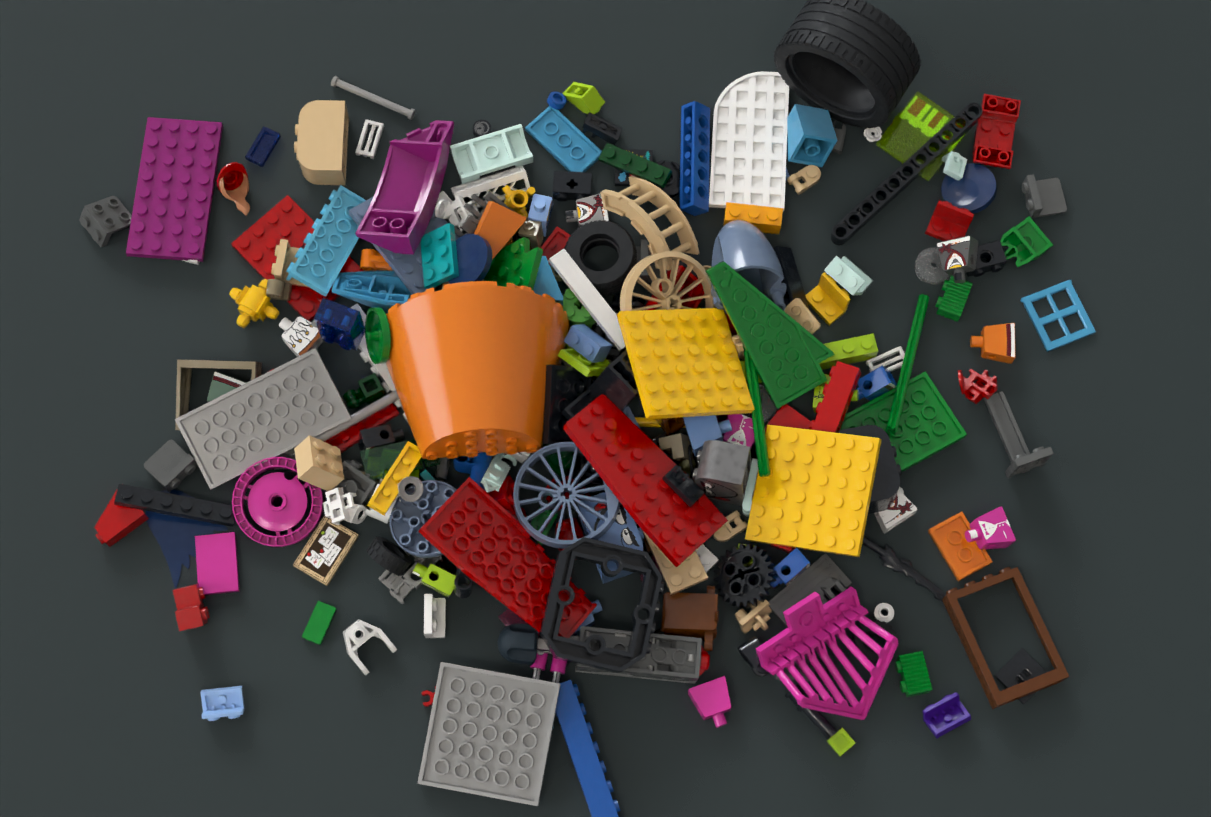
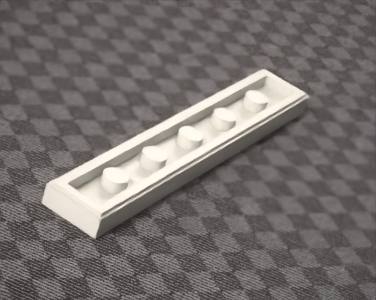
[548,249,626,352]

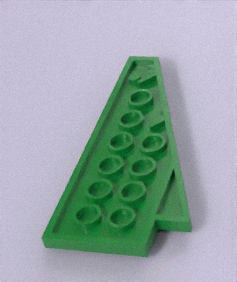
[485,237,543,290]
[705,261,834,409]

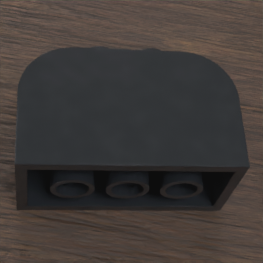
[838,425,902,514]

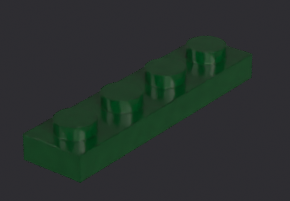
[598,143,673,188]

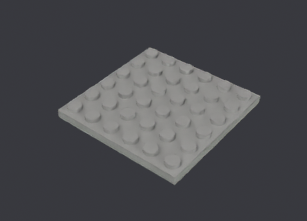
[417,662,561,806]

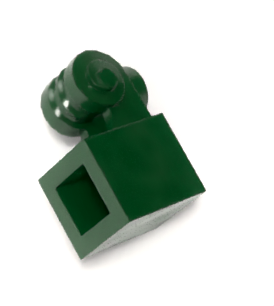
[343,373,385,409]

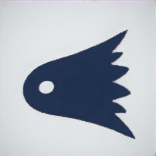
[146,490,236,588]

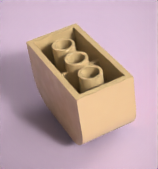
[294,100,349,185]

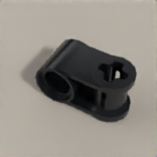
[737,636,769,677]

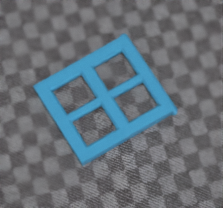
[1020,280,1096,352]

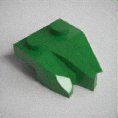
[1000,216,1053,267]

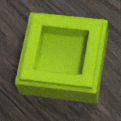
[827,727,856,756]

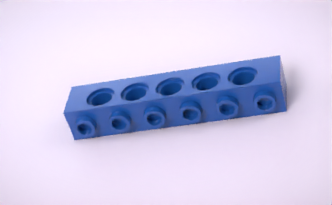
[680,101,710,216]

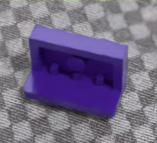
[922,692,971,739]

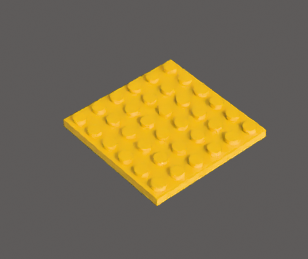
[617,308,755,419]
[745,425,882,557]

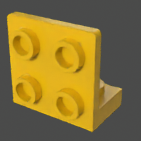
[805,272,850,326]

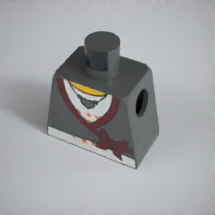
[937,236,978,283]

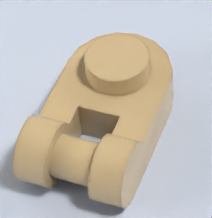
[787,165,821,195]
[713,510,747,542]

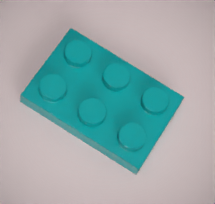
[420,223,459,289]

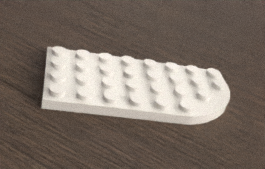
[709,71,789,211]

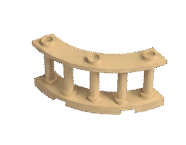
[600,176,700,270]

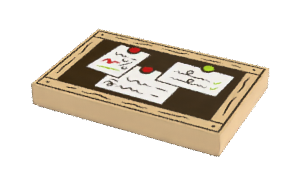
[293,516,359,586]

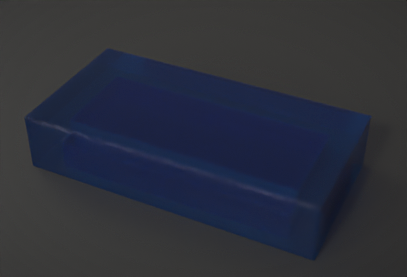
[245,126,281,167]

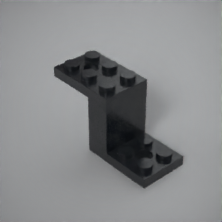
[561,350,639,421]

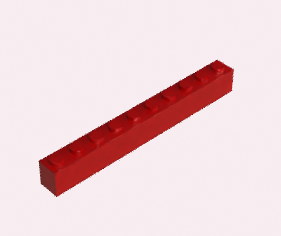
[769,361,861,553]

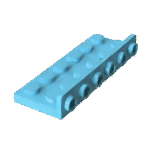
[286,185,366,297]

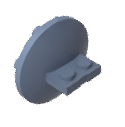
[390,480,457,558]

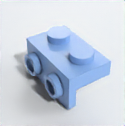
[200,686,245,721]

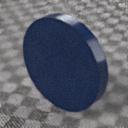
[941,163,997,214]
[448,234,492,284]

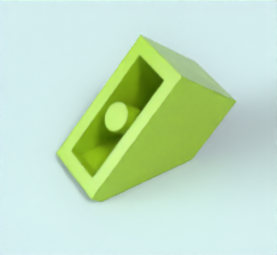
[562,82,605,114]

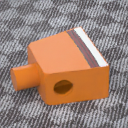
[970,323,1015,364]

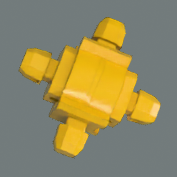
[229,279,279,328]

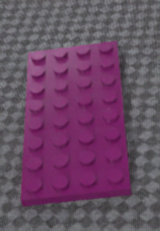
[126,117,223,262]

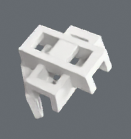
[435,195,479,232]
[323,487,367,525]

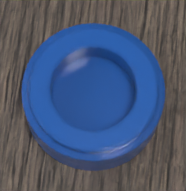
[547,92,567,110]

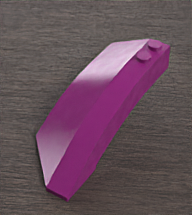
[355,120,454,255]

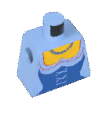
[528,194,553,237]

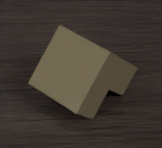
[659,433,694,462]

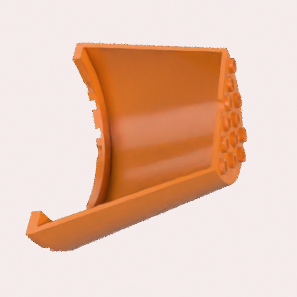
[386,281,570,460]

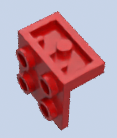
[925,201,974,241]

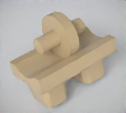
[735,599,772,634]

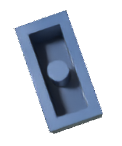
[564,324,613,363]

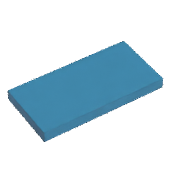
[525,106,602,172]

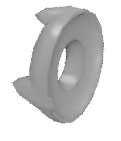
[397,476,424,502]

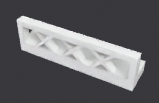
[451,166,530,209]

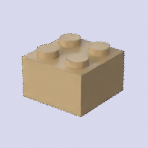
[294,435,344,491]

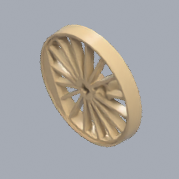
[620,251,716,311]

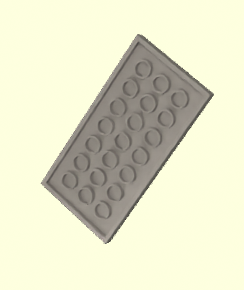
[175,348,352,490]

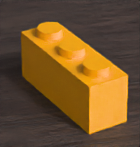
[723,202,783,234]

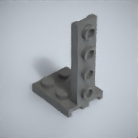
[983,391,1054,479]

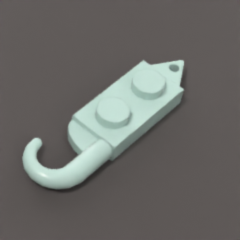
[481,453,517,492]

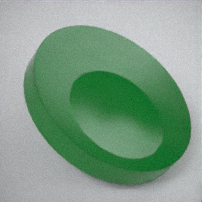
[365,307,391,364]

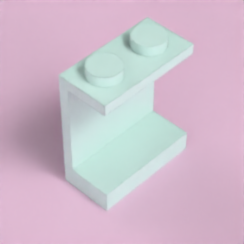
[824,256,873,296]

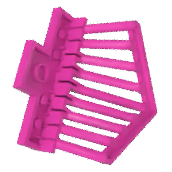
[756,587,899,720]

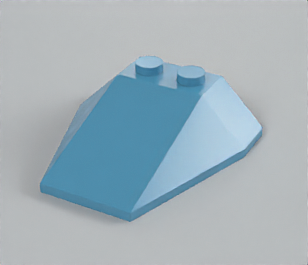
[332,270,412,313]

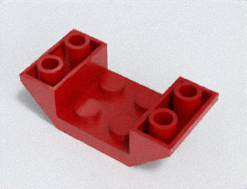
[972,94,1021,169]

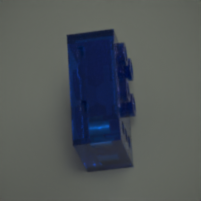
[311,298,365,351]

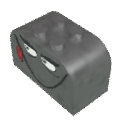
[692,440,751,506]

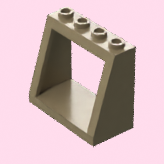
[175,360,262,434]

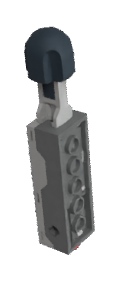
[497,623,710,684]

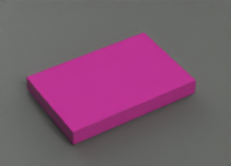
[195,532,239,595]

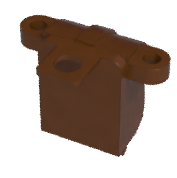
[661,585,719,651]

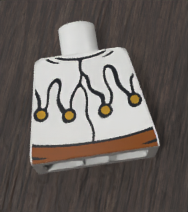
[279,316,328,357]

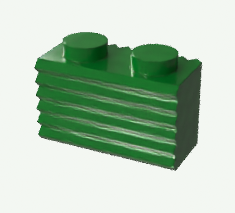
[935,275,973,322]
[895,651,932,697]

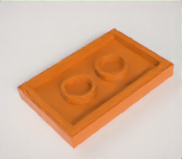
[928,511,993,581]

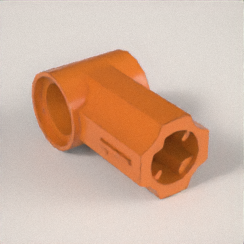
[360,249,393,271]

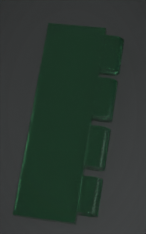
[360,439,440,480]

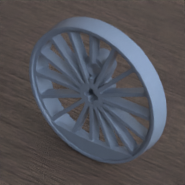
[513,442,620,549]

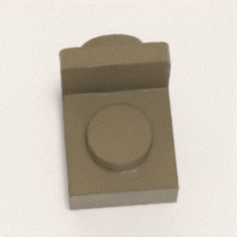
[518,220,544,249]

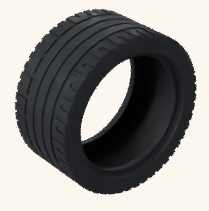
[774,0,921,128]

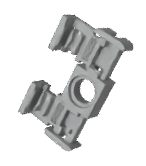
[378,551,443,604]

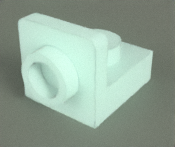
[942,151,967,180]

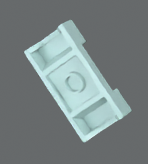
[450,124,533,184]

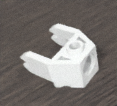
[343,619,397,675]

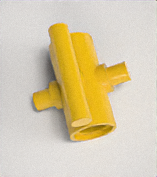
[502,185,535,218]

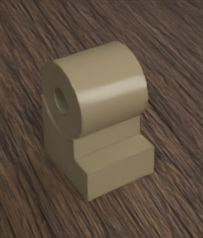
[266,279,292,301]

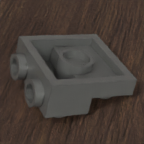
[324,459,380,506]

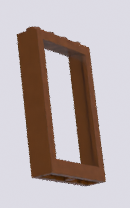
[942,567,1069,709]

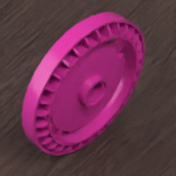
[232,457,323,547]

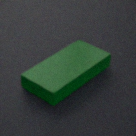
[302,601,337,646]

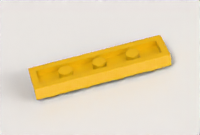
[367,441,422,516]

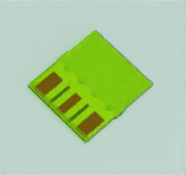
[876,91,967,182]

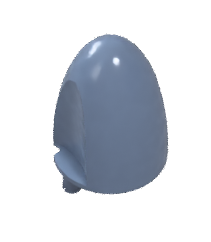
[711,220,786,314]

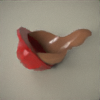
[217,162,250,216]

